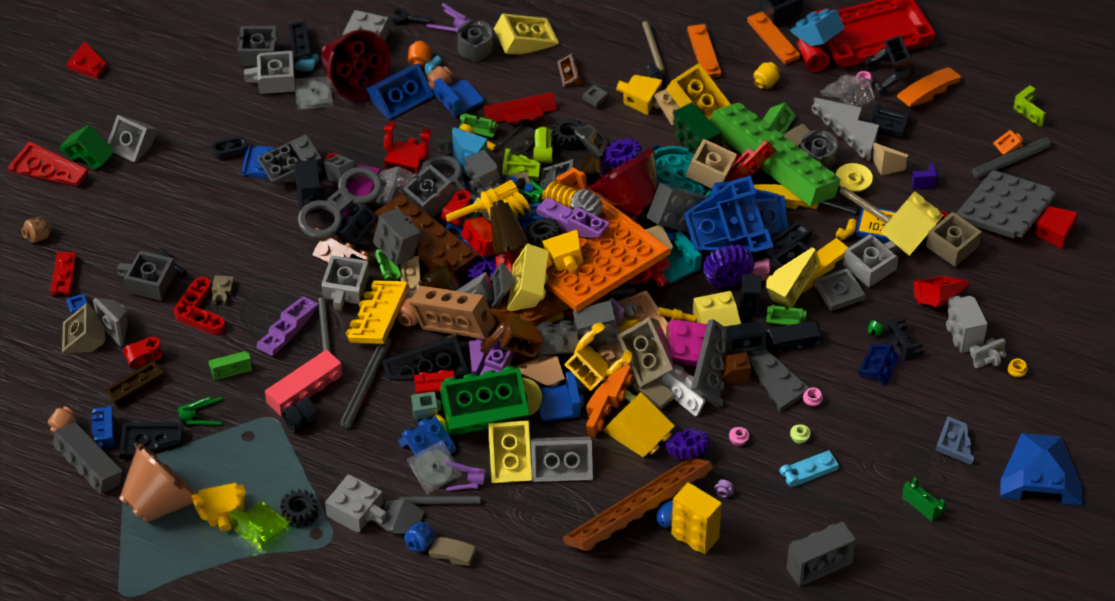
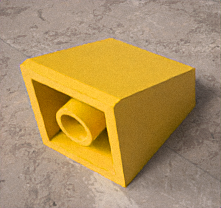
[603,392,674,457]

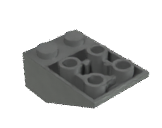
[257,135,325,183]

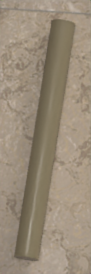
[642,21,666,74]
[839,186,891,224]

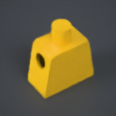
[617,75,662,115]
[542,230,584,272]

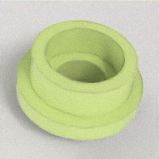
[790,425,810,444]

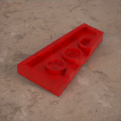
[8,141,89,187]

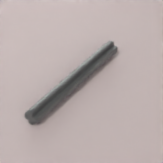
[341,337,391,429]

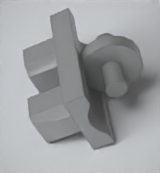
[970,338,1006,369]

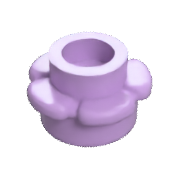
[714,480,734,498]

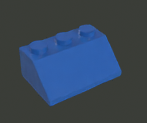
[366,64,434,119]

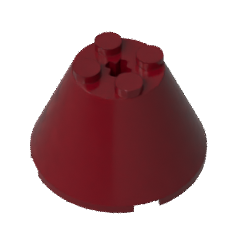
[322,29,390,101]
[588,148,659,217]

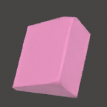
[752,258,770,281]

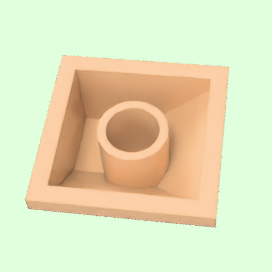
[514,356,565,387]

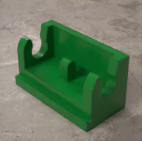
[902,477,946,521]

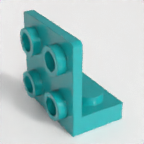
[664,230,702,284]

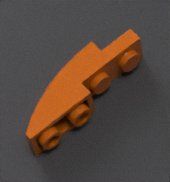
[586,365,634,438]

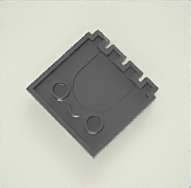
[956,170,1056,239]

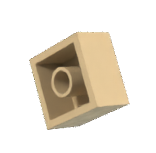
[686,139,737,189]

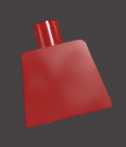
[1033,206,1078,249]

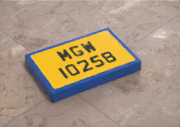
[856,208,897,242]

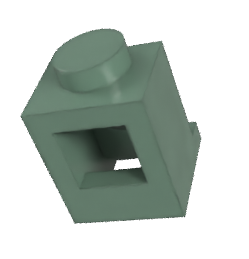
[411,392,441,422]

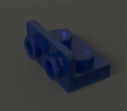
[858,344,898,385]

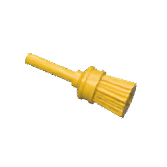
[446,180,519,222]

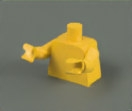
[564,323,632,391]
[192,483,246,532]

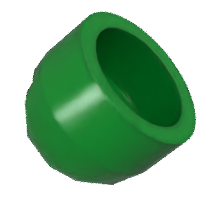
[868,320,885,337]

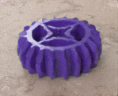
[703,244,755,288]

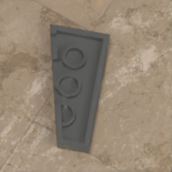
[691,319,727,407]
[746,349,809,412]

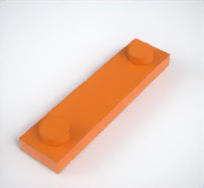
[747,11,800,65]
[687,24,721,79]

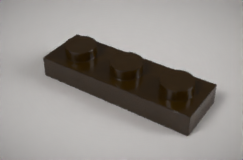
[103,361,165,406]

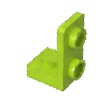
[1014,85,1045,127]

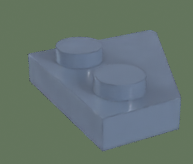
[935,416,974,465]

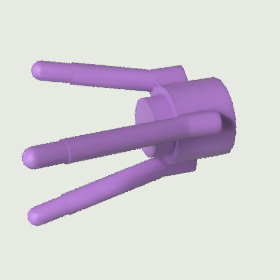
[427,3,472,33]
[444,461,485,491]

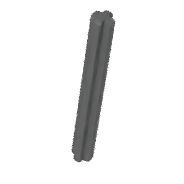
[972,137,1051,179]

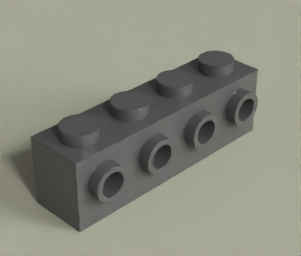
[53,422,122,494]

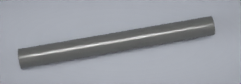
[318,297,331,353]
[399,496,480,505]

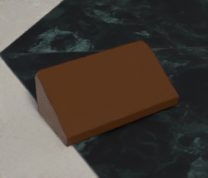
[557,54,585,88]

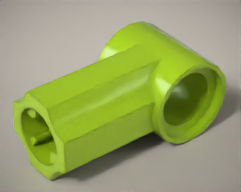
[534,127,552,163]

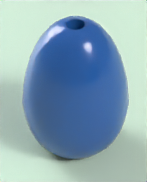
[657,499,673,527]

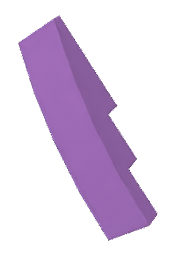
[257,296,319,356]
[469,332,490,376]

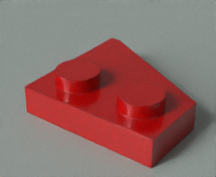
[66,42,107,79]

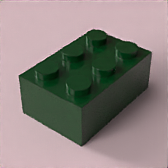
[673,102,723,154]

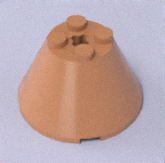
[119,443,196,523]

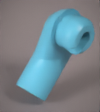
[295,54,319,72]
[425,56,442,75]

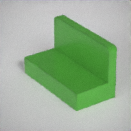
[763,103,796,135]
[209,351,252,381]

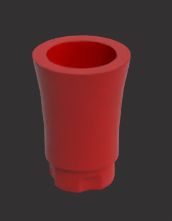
[797,38,830,73]

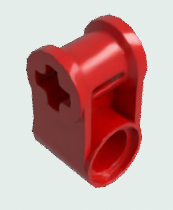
[441,190,471,226]
[123,336,163,369]

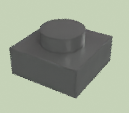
[583,84,608,108]

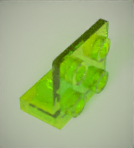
[229,501,288,550]

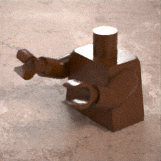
[480,314,544,364]

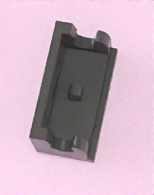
[323,155,356,185]

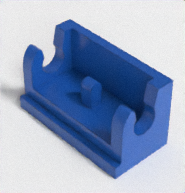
[91,406,115,450]

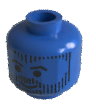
[404,522,435,552]

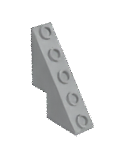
[811,98,879,162]

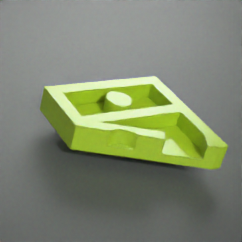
[502,149,540,182]

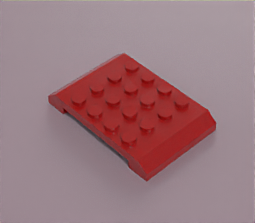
[810,0,935,67]

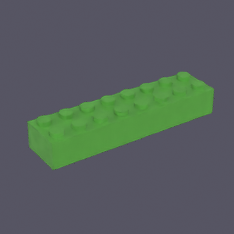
[711,102,841,206]

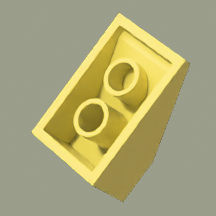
[494,14,559,55]
[880,191,943,256]
[766,248,821,309]
[693,291,741,352]
[488,421,532,483]

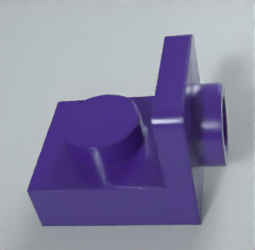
[911,163,938,189]

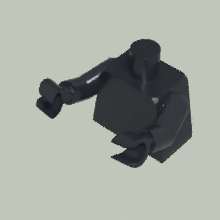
[864,35,915,95]

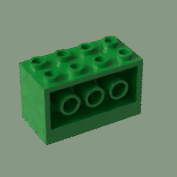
[440,366,529,436]

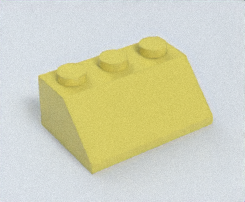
[507,244,550,311]

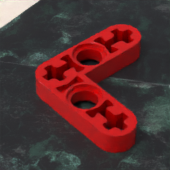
[174,277,225,335]

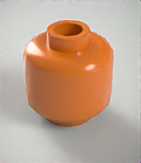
[408,41,432,69]

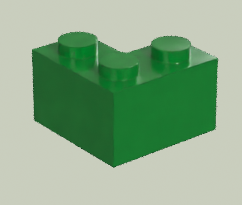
[59,125,114,170]

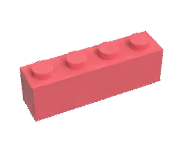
[265,349,343,416]

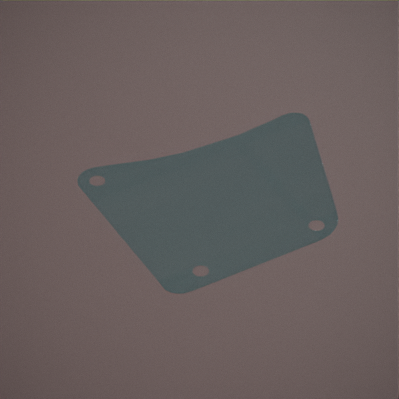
[118,417,333,598]

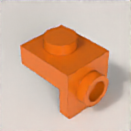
[555,167,588,189]

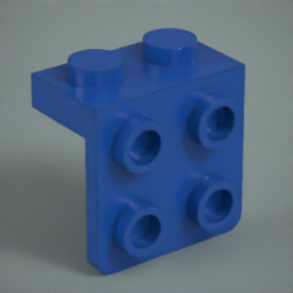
[434,78,483,117]
[539,372,584,422]
[398,416,456,459]

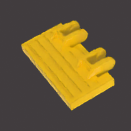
[346,281,410,344]

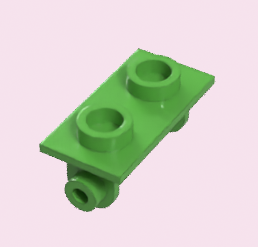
[459,113,499,138]
[375,249,402,281]
[766,304,806,325]

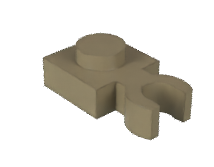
[212,275,234,306]

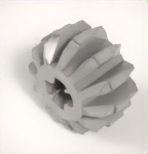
[570,188,604,217]

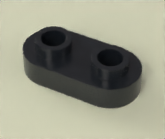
[211,136,248,158]

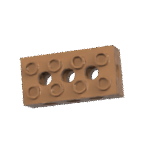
[409,286,496,339]

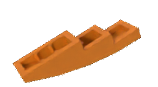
[897,67,962,107]

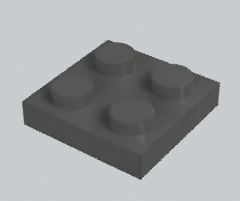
[813,268,865,311]

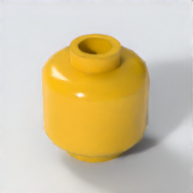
[754,62,780,89]

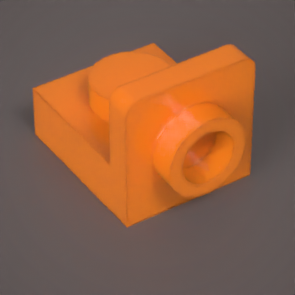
[993,129,1024,155]

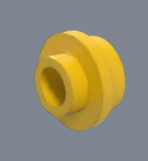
[1008,359,1028,377]

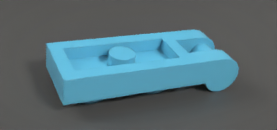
[779,450,839,487]

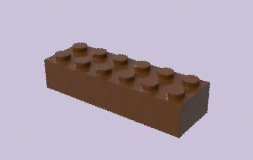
[374,194,478,282]

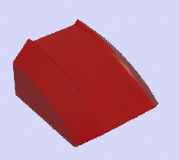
[914,276,970,308]

